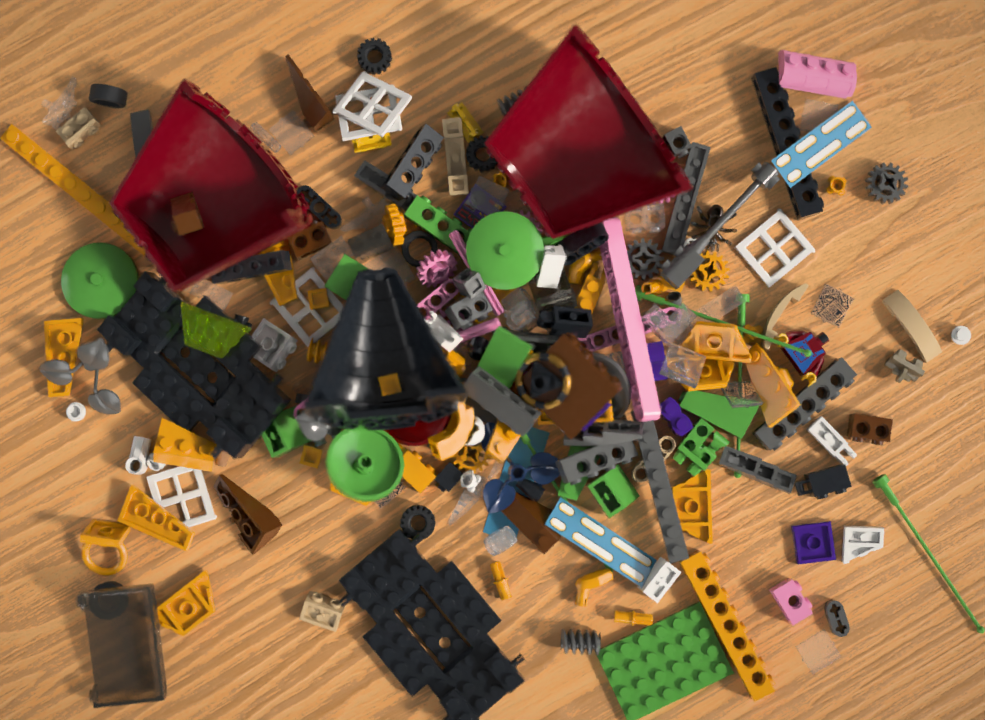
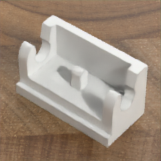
[536,245,566,288]
[424,311,463,352]
[637,557,681,603]

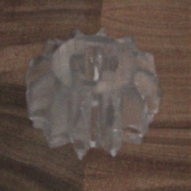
[483,526,517,556]

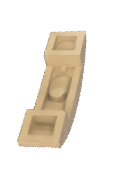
[442,117,469,196]
[761,283,809,351]
[882,290,942,363]

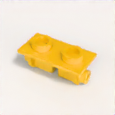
[447,102,484,144]
[352,132,392,153]

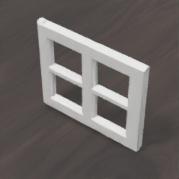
[332,71,412,137]
[335,84,402,141]
[735,209,815,288]
[270,267,344,347]
[146,466,217,527]

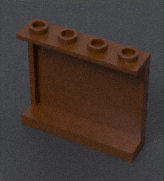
[522,333,623,440]

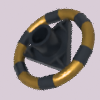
[515,352,571,410]

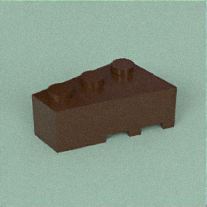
[170,192,205,236]

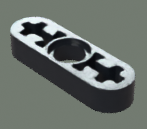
[297,185,342,229]

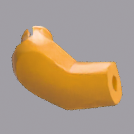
[568,248,602,285]
[641,276,685,295]
[574,568,613,607]

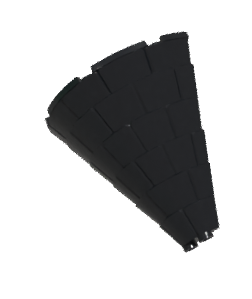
[303,267,467,430]

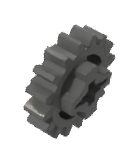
[865,163,908,204]
[627,238,664,280]

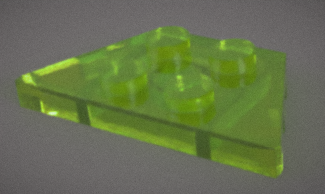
[181,302,251,358]

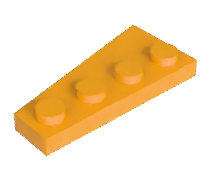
[44,318,84,398]
[485,381,536,464]
[117,485,195,551]

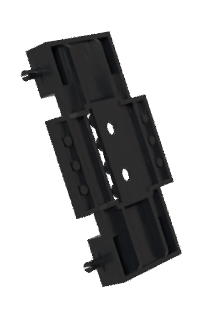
[97,271,292,459]
[338,529,525,720]

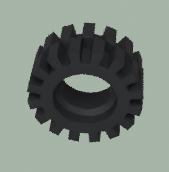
[357,38,392,75]
[466,136,498,173]
[400,505,436,540]

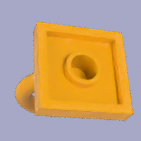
[80,519,131,576]

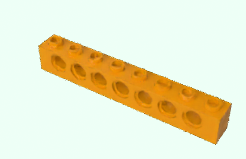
[678,550,775,702]

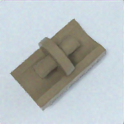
[885,349,925,383]

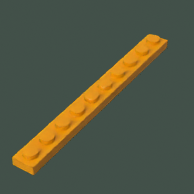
[0,124,145,256]

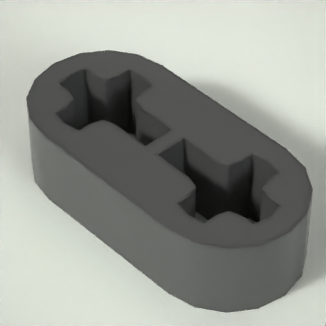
[824,600,850,637]

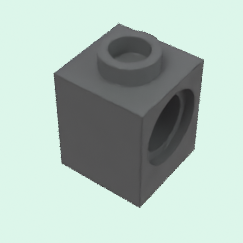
[663,126,692,158]
[452,268,487,299]

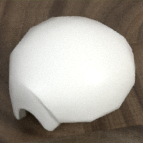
[465,416,485,446]

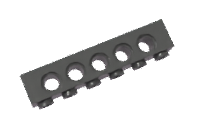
[752,357,857,451]

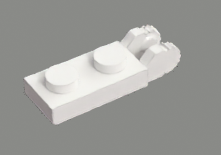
[806,416,857,466]

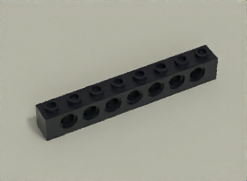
[751,67,824,221]

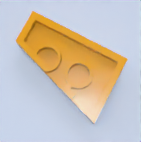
[254,238,298,307]

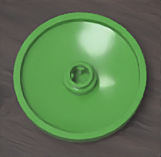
[466,211,544,290]
[61,243,139,319]
[325,425,404,502]

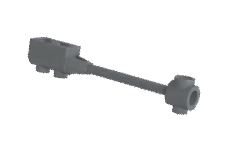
[660,162,780,290]

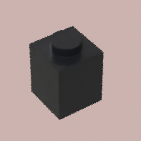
[434,462,463,492]

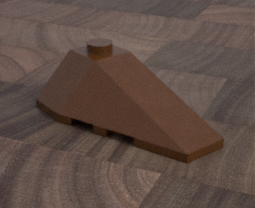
[285,54,334,132]
[213,474,282,555]
[501,492,562,555]

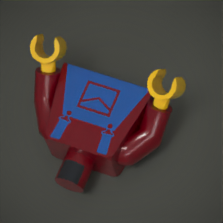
[774,330,829,387]

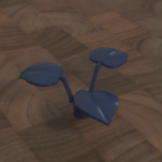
[481,422,560,513]

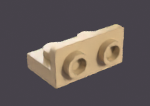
[56,107,101,150]
[299,591,346,632]

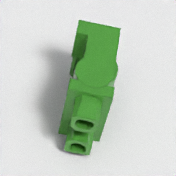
[672,418,729,476]

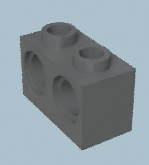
[444,291,493,331]

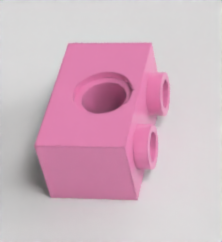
[769,578,813,625]

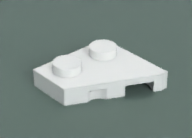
[842,526,884,564]

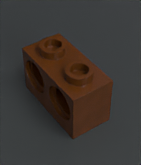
[288,221,334,260]
[847,413,893,445]

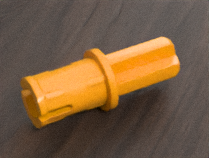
[490,561,512,601]
[614,610,653,626]

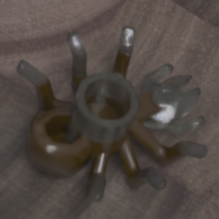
[691,205,737,252]

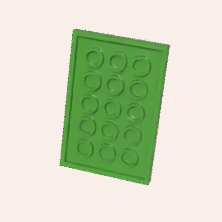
[595,602,734,720]

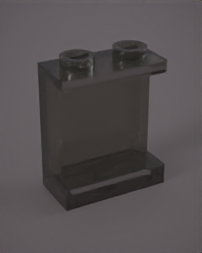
[348,224,394,264]
[528,265,577,315]

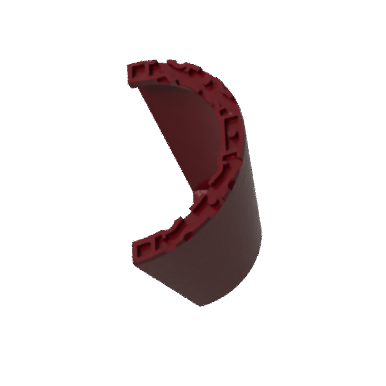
[485,24,692,239]
[109,79,313,292]

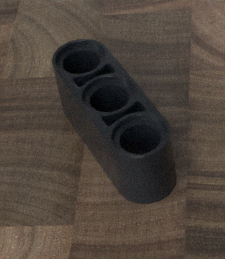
[555,222,609,266]

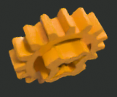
[382,204,406,246]
[689,250,730,292]
[451,442,492,474]

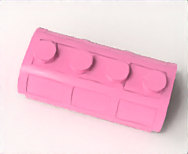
[778,50,857,99]

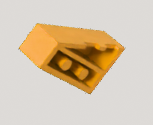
[153,418,216,472]

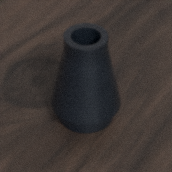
[516,478,546,502]

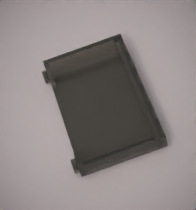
[76,583,167,708]

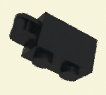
[536,306,593,338]
[794,464,852,500]

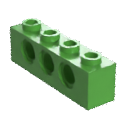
[404,195,472,255]

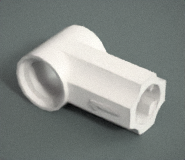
[125,436,152,475]

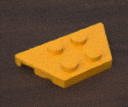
[676,321,752,363]
[665,357,735,392]
[672,469,713,544]
[146,570,215,636]

